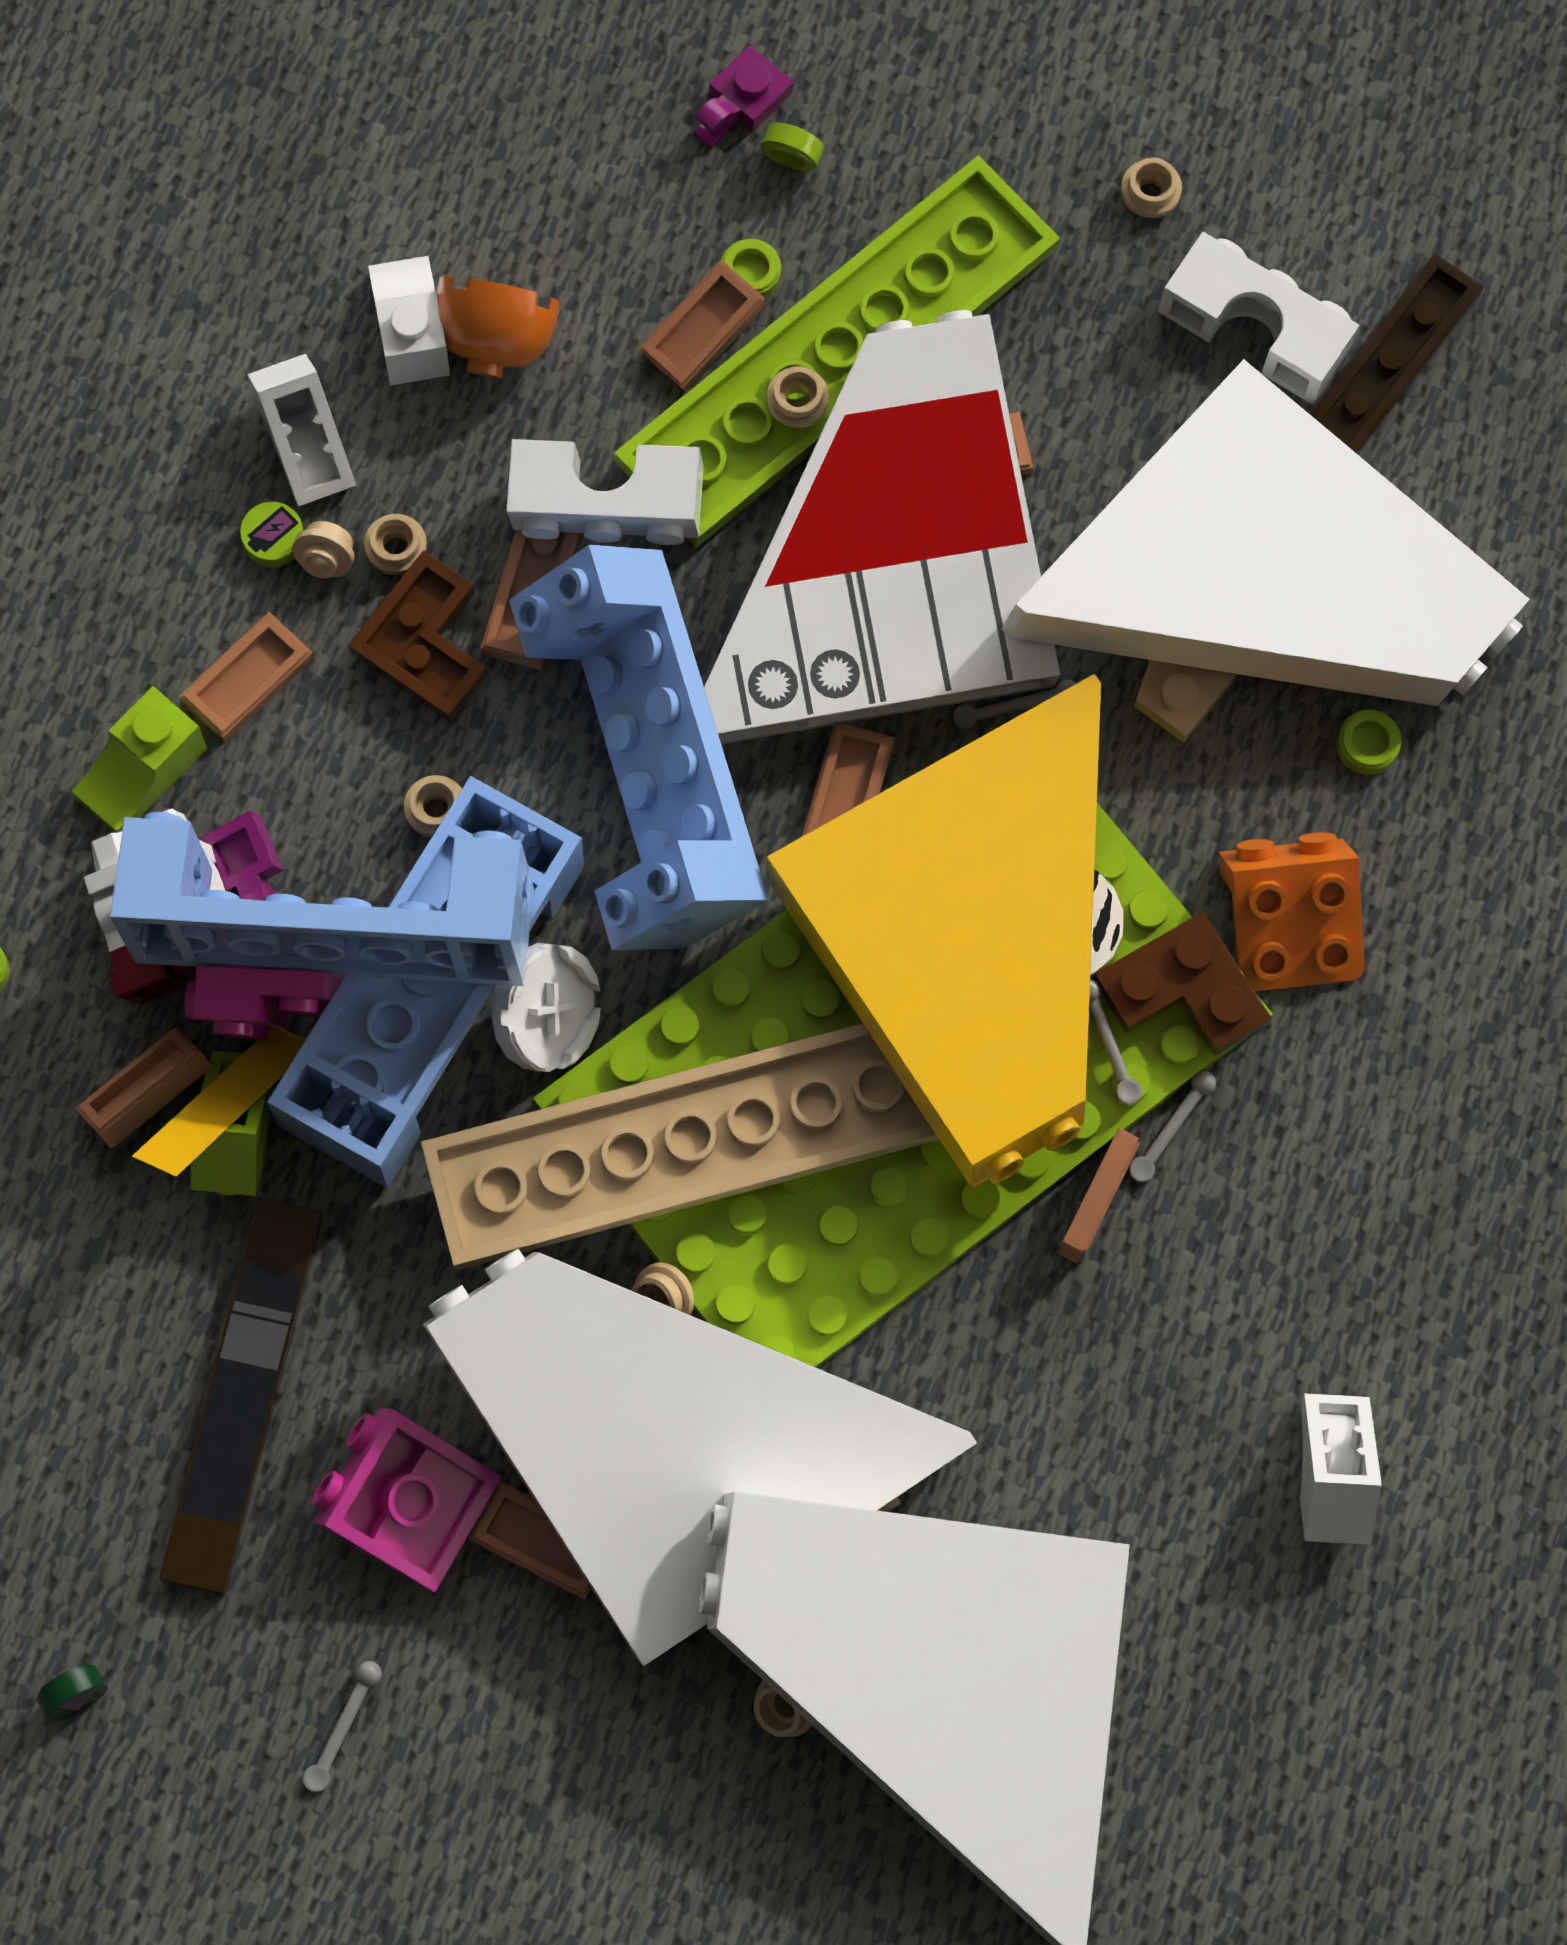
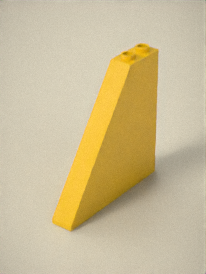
[767,674,1101,1189]

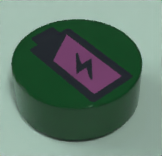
[36,1664,108,1723]

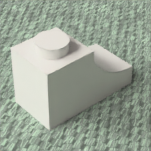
[368,256,450,386]
[247,354,356,506]
[1300,1393,1382,1545]

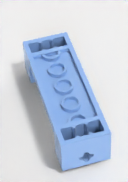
[509,545,769,950]
[267,776,584,1189]
[110,812,534,986]

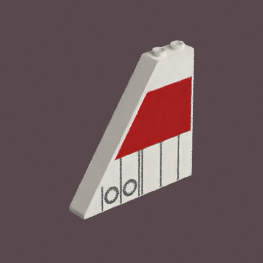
[704,310,1060,744]

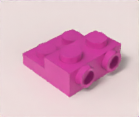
[185,966,344,1040]
[311,1407,502,1592]

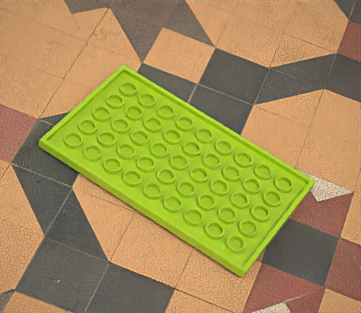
[533,803,1273,1368]

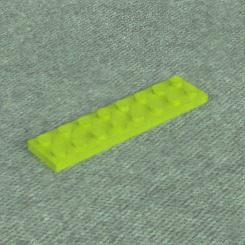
[614,155,1060,548]

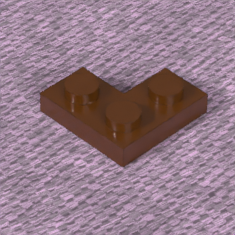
[348,550,488,723]
[1093,911,1272,1056]

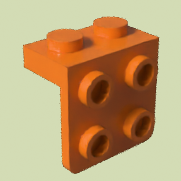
[1219,832,1365,992]

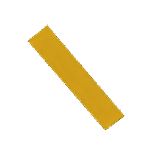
[132,1028,306,1177]

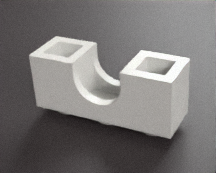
[1158,232,1359,405]
[507,439,704,545]

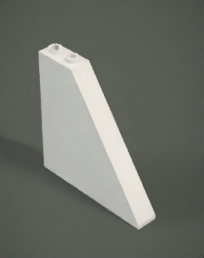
[1001,359,1530,706]
[422,1249,977,1666]
[699,1491,1130,1945]

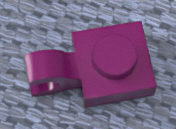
[693,45,794,149]
[198,810,284,901]

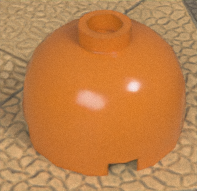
[437,276,561,379]

